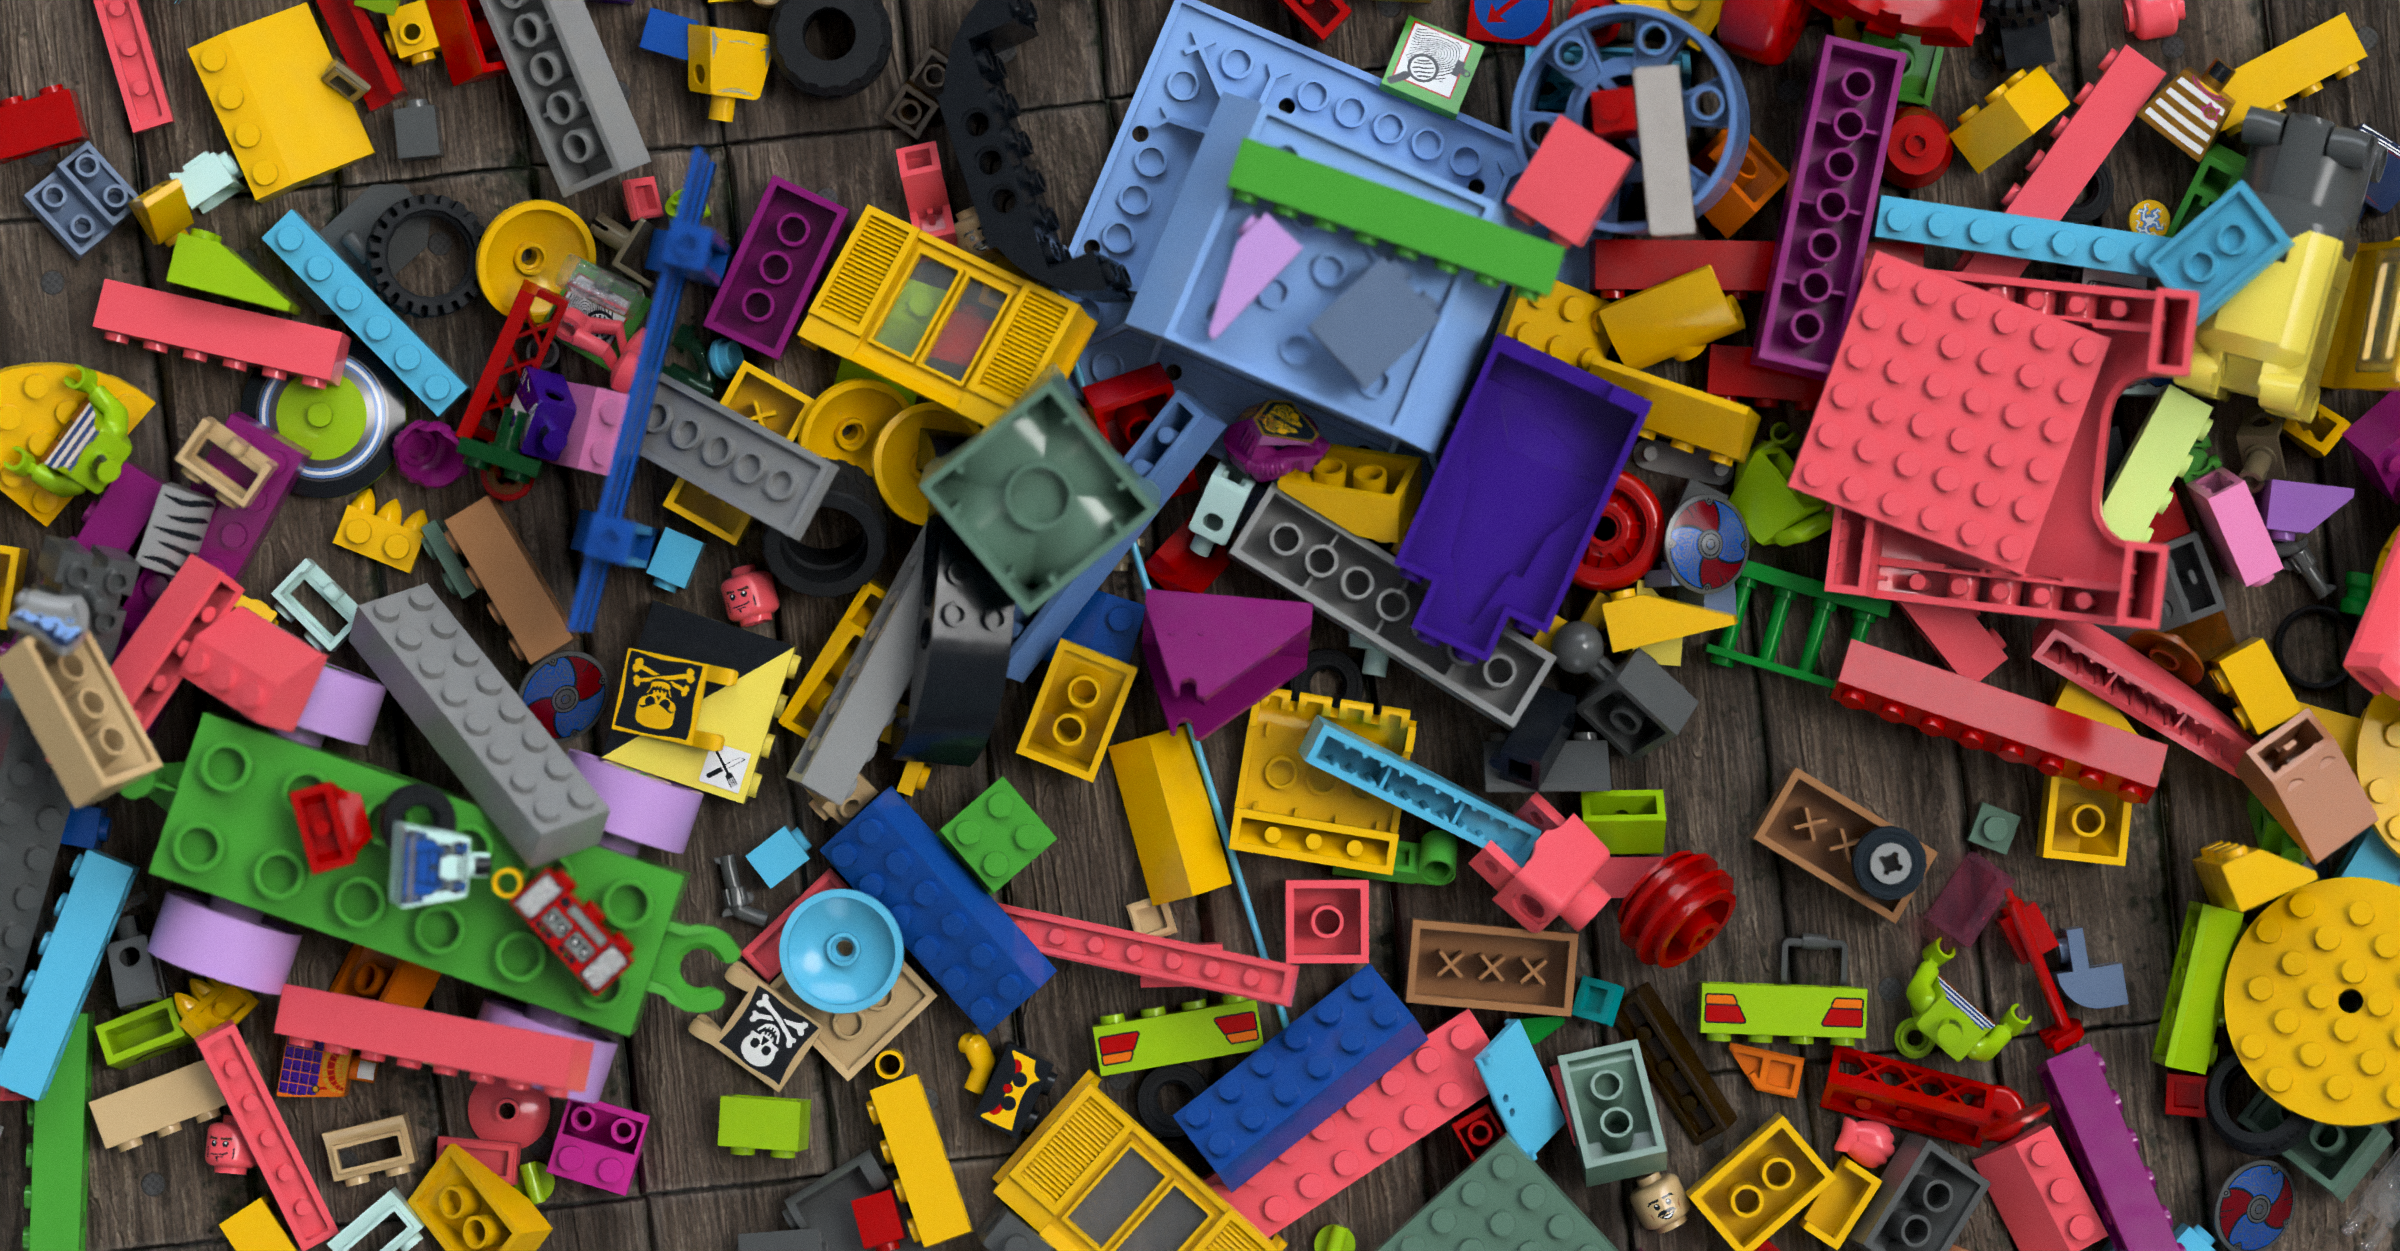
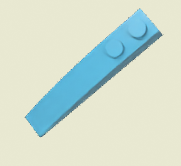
[1298,715,1542,868]

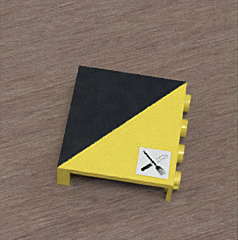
[601,600,802,804]

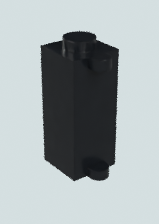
[1489,685,1577,791]

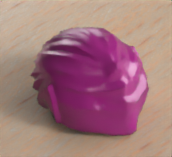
[392,420,469,490]

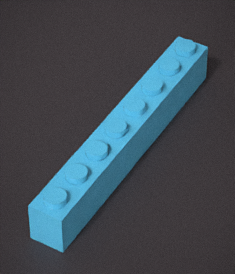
[1869,195,2171,279]

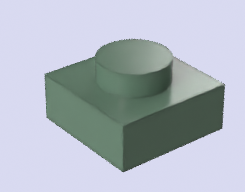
[1966,802,2021,855]

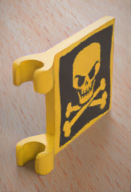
[611,648,739,751]

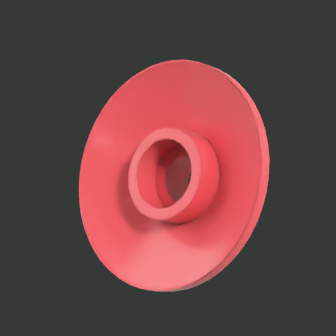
[468,1076,551,1149]

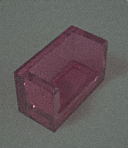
[1924,851,2016,949]

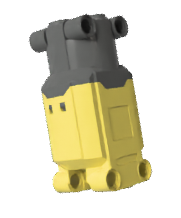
[2174,106,2388,424]

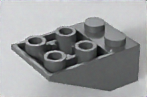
[2093,531,2227,643]

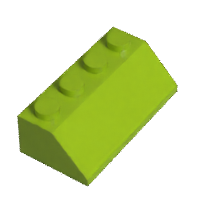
[2151,900,2247,1075]

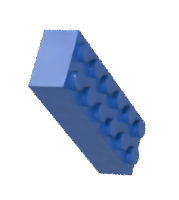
[819,785,1057,1035]
[1173,963,1429,1193]

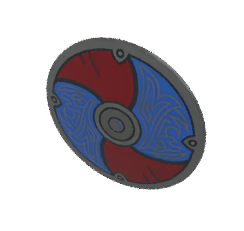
[1664,494,1750,594]
[517,650,610,743]
[2213,1159,2296,1251]

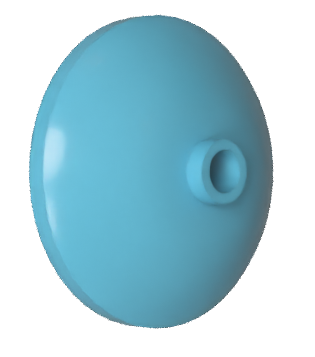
[779,888,904,1014]

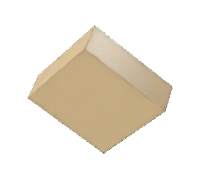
[1126,897,1178,937]

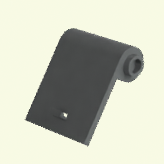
[782,1149,932,1251]

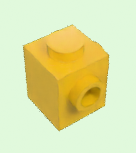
[384,0,442,66]

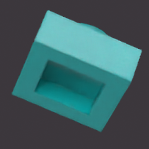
[1572,975,1625,1027]

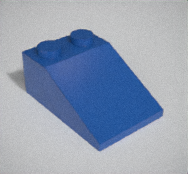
[1042,590,1145,664]

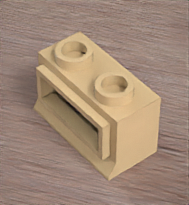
[175,416,280,509]
[322,1111,419,1187]

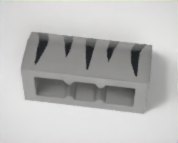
[136,482,218,576]

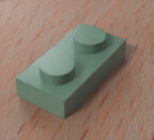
[421,519,482,600]

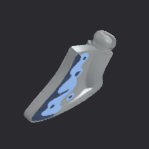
[8,588,89,656]

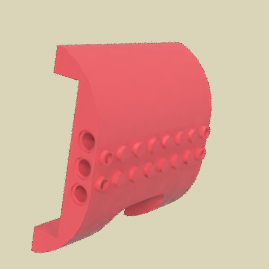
[1824,259,2200,630]

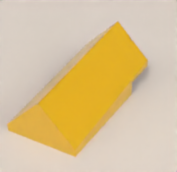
[778,578,889,739]
[1108,724,1232,906]

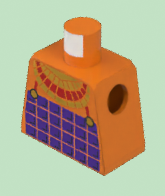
[276,1035,379,1097]

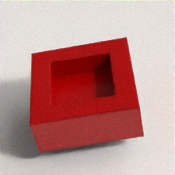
[2165,1071,2210,1118]

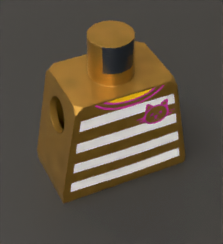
[2136,57,2236,163]

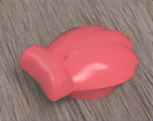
[1834,1116,1895,1168]

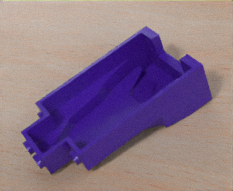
[1394,332,1653,665]

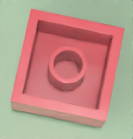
[1284,878,1369,964]

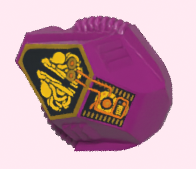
[1223,400,1331,482]

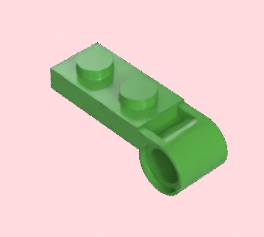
[1332,830,1458,886]

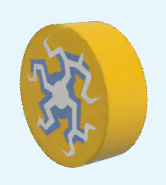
[2127,200,2170,236]

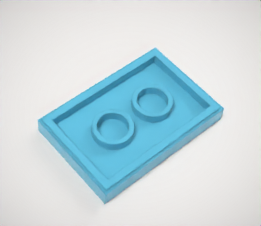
[2145,179,2295,326]

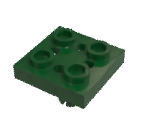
[456,406,545,485]

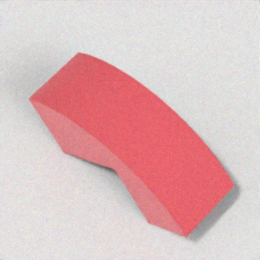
[895,141,958,264]

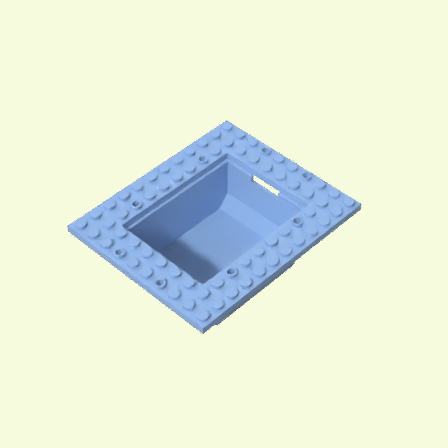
[1051,0,1634,523]

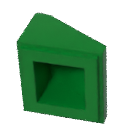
[1512,1014,1566,1045]

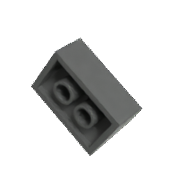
[1481,732,1611,792]
[1846,1132,1991,1251]

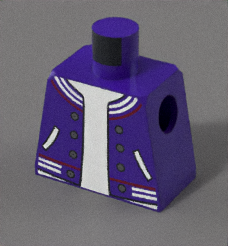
[510,366,576,461]

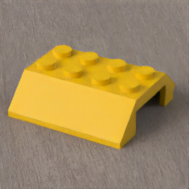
[1228,688,1417,876]

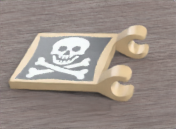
[688,961,826,1092]

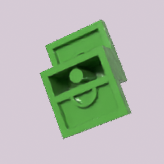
[935,776,1057,895]

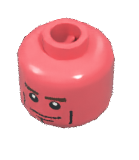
[721,564,779,628]
[205,1114,257,1175]

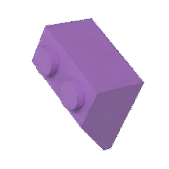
[2254,479,2355,542]

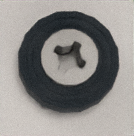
[1851,825,1927,901]

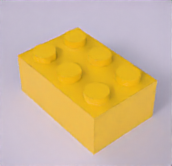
[1686,1112,1837,1251]

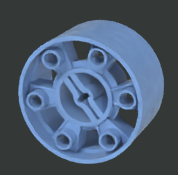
[1511,4,1750,236]

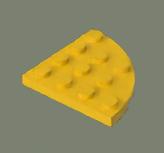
[0,362,156,527]

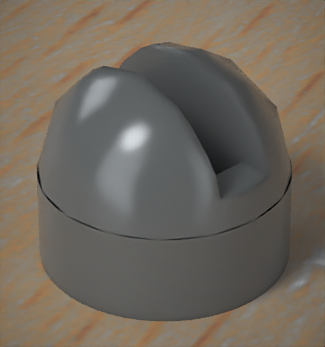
[526,334,561,369]

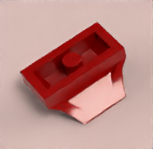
[1144,510,1230,594]
[289,781,373,875]

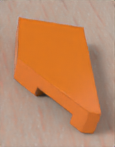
[1728,1042,1805,1099]

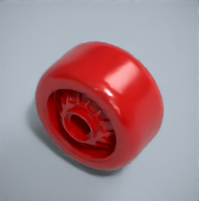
[1717,0,1813,66]
[1570,470,1665,591]

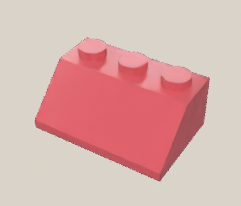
[177,606,328,733]
[1971,1122,2109,1251]

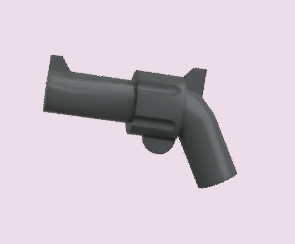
[2272,537,2336,600]
[713,854,768,928]

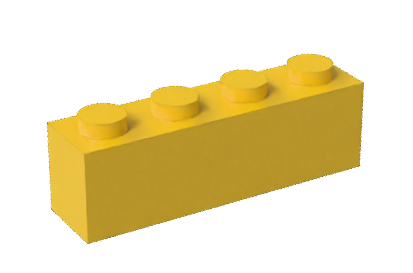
[2220,12,2367,137]
[866,1074,974,1248]

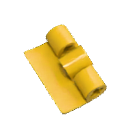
[1599,264,1745,370]

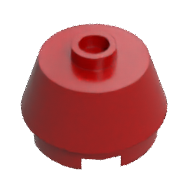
[1882,106,1953,189]

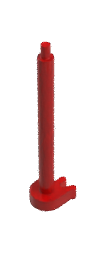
[2004,888,2085,1054]

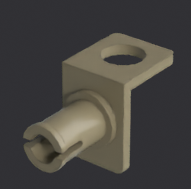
[589,212,657,293]
[2236,407,2287,493]

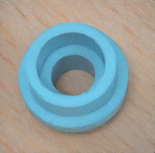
[707,338,744,380]

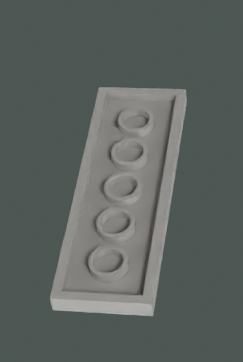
[628,373,840,541]

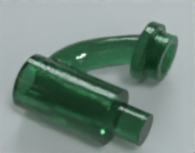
[662,323,718,399]

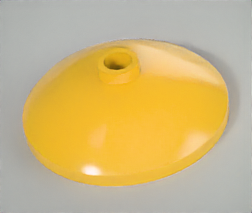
[476,200,596,323]
[798,378,910,478]
[871,402,982,526]

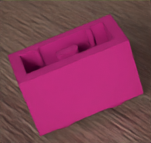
[546,1098,650,1196]

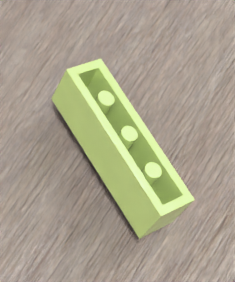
[2102,384,2214,543]

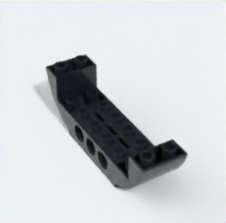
[937,0,1132,303]

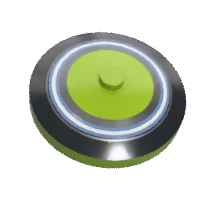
[240,338,408,499]

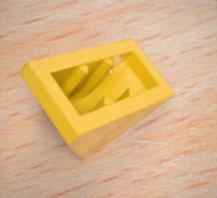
[2266,403,2351,459]

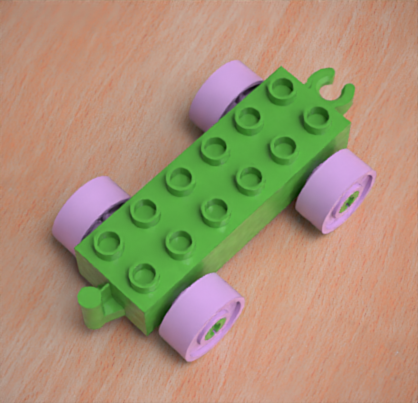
[119,662,742,1103]

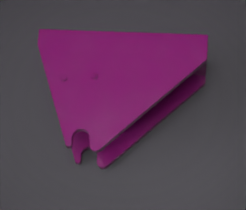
[1142,589,1313,741]

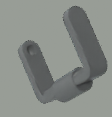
[1779,933,1848,986]

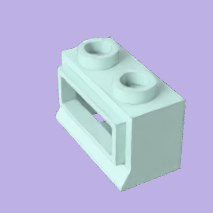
[169,151,246,215]
[271,558,358,652]
[327,1187,425,1251]

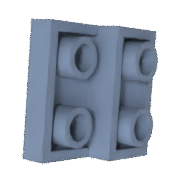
[22,141,139,261]

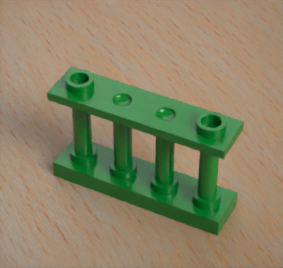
[1702,560,1892,697]

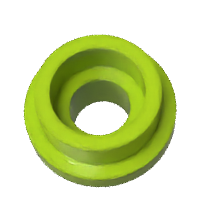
[1894,1017,1935,1059]

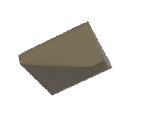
[321,56,371,103]

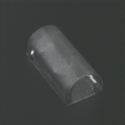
[555,253,645,320]

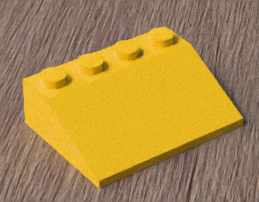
[187,2,376,204]

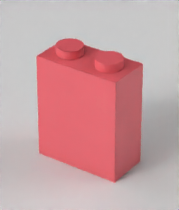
[1506,114,1636,249]

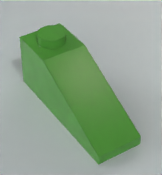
[2164,143,2247,238]

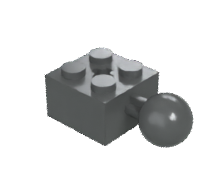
[1551,621,1699,763]

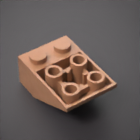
[2235,708,2379,866]

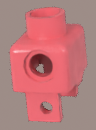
[1468,792,1612,933]

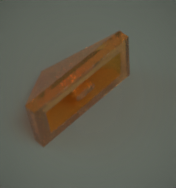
[2162,610,2237,662]

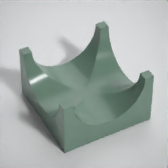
[919,363,1161,616]

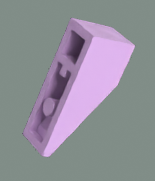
[1207,212,1303,342]

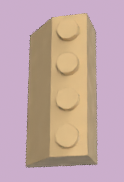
[0,630,164,809]

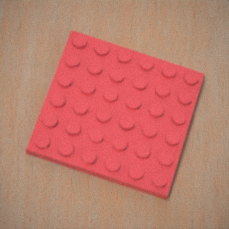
[1786,250,2111,575]

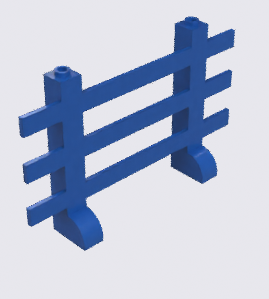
[567,146,734,633]

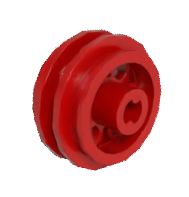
[1617,850,1736,969]

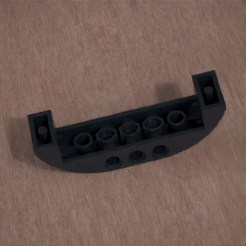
[889,428,1015,767]

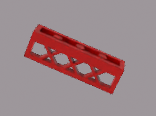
[316,0,409,113]
[455,279,570,442]
[1819,1045,1996,1148]

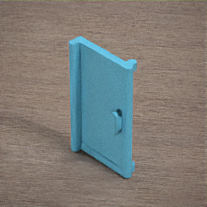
[1474,1018,1566,1161]

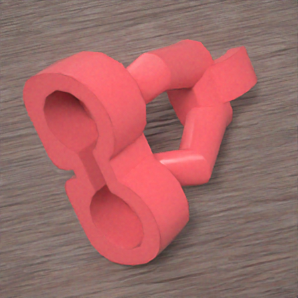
[555,307,646,394]

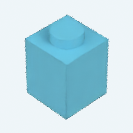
[646,527,706,593]
[745,825,812,889]

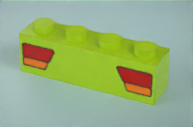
[1697,981,1868,1046]
[1093,994,1264,1076]

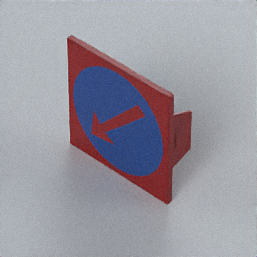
[1466,0,1554,46]

